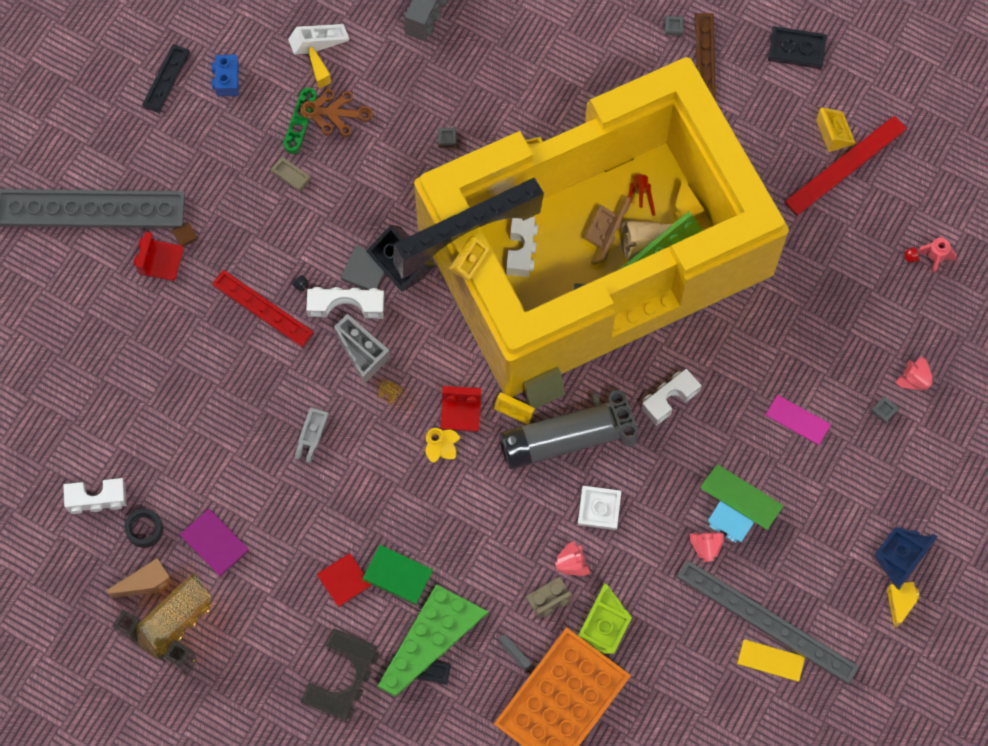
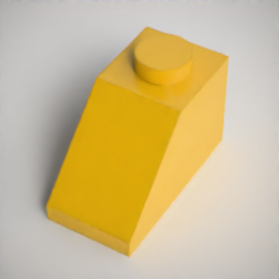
[673,180,704,221]
[887,582,919,628]

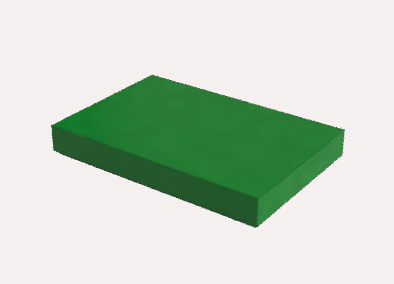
[362,545,433,605]

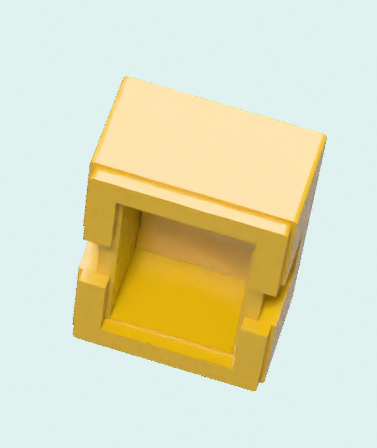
[414,57,789,397]

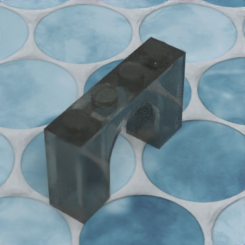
[112,609,197,677]
[300,628,380,724]

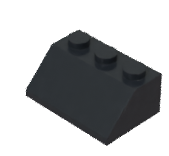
[366,225,435,292]

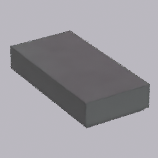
[499,634,532,672]

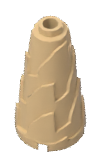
[621,221,673,260]

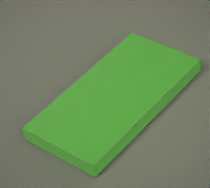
[700,464,784,530]

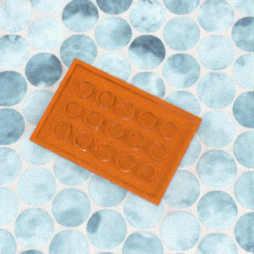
[494,627,631,746]

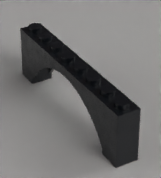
[393,177,544,279]

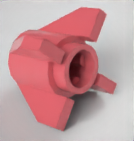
[918,235,957,273]
[896,356,933,391]
[690,531,724,562]
[555,541,591,576]

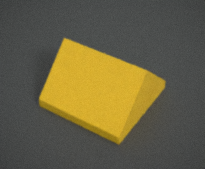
[816,107,856,152]

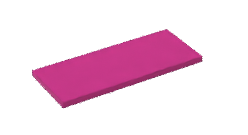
[765,395,831,445]

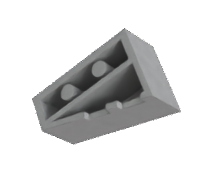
[334,314,390,384]

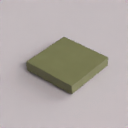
[523,367,566,409]

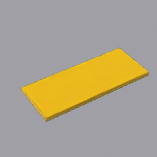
[737,639,805,682]

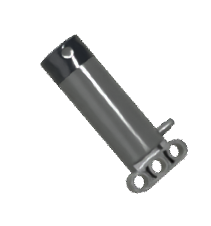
[499,390,638,470]

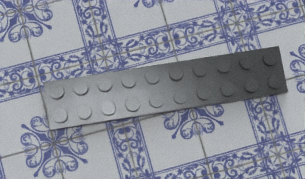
[0,189,185,229]

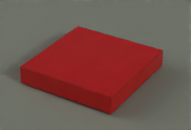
[317,553,371,608]

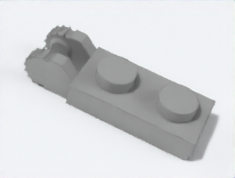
[295,407,329,463]

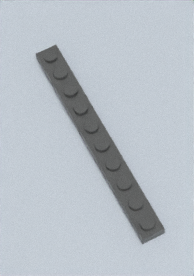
[677,561,859,685]

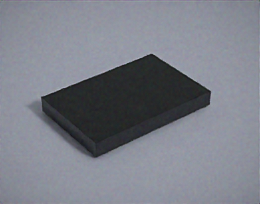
[768,26,827,69]

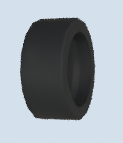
[124,509,163,548]

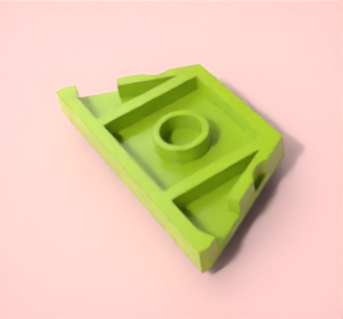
[578,583,632,654]

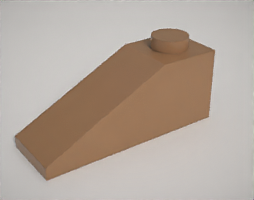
[106,558,172,598]

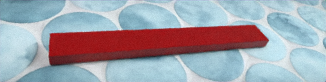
[784,115,907,216]

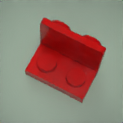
[440,386,481,432]

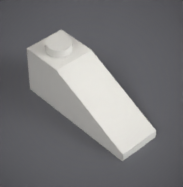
[288,24,349,55]

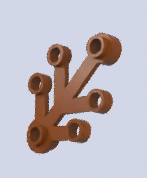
[300,89,373,138]

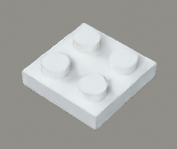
[578,486,621,530]

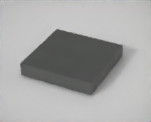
[341,246,385,290]

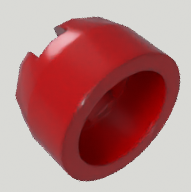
[904,247,919,263]

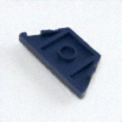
[874,527,938,590]

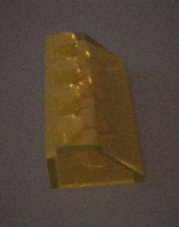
[137,573,211,659]

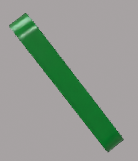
[284,88,317,154]

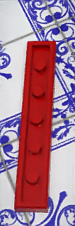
[212,270,314,348]

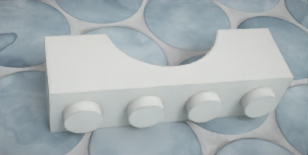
[307,287,385,319]

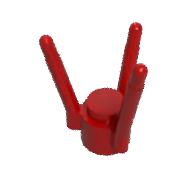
[628,174,656,216]

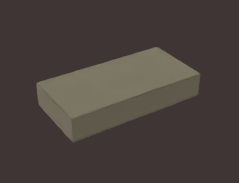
[270,157,311,192]

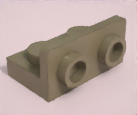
[526,577,572,618]

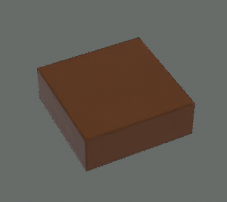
[172,222,198,247]

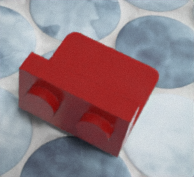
[134,232,184,281]

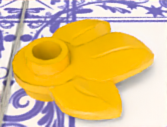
[425,428,460,463]

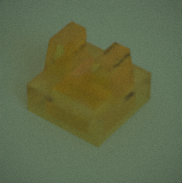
[378,379,404,404]

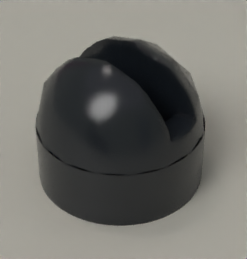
[292,275,309,291]

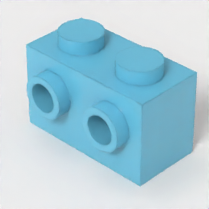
[708,501,754,543]

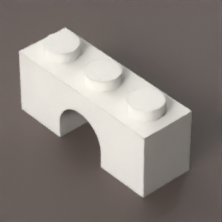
[506,217,538,277]
[641,369,702,426]
[64,478,127,514]

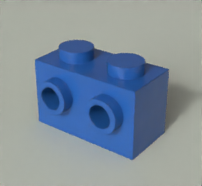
[212,55,239,97]

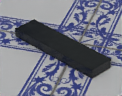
[142,44,190,114]

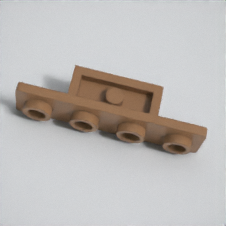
[583,196,631,265]

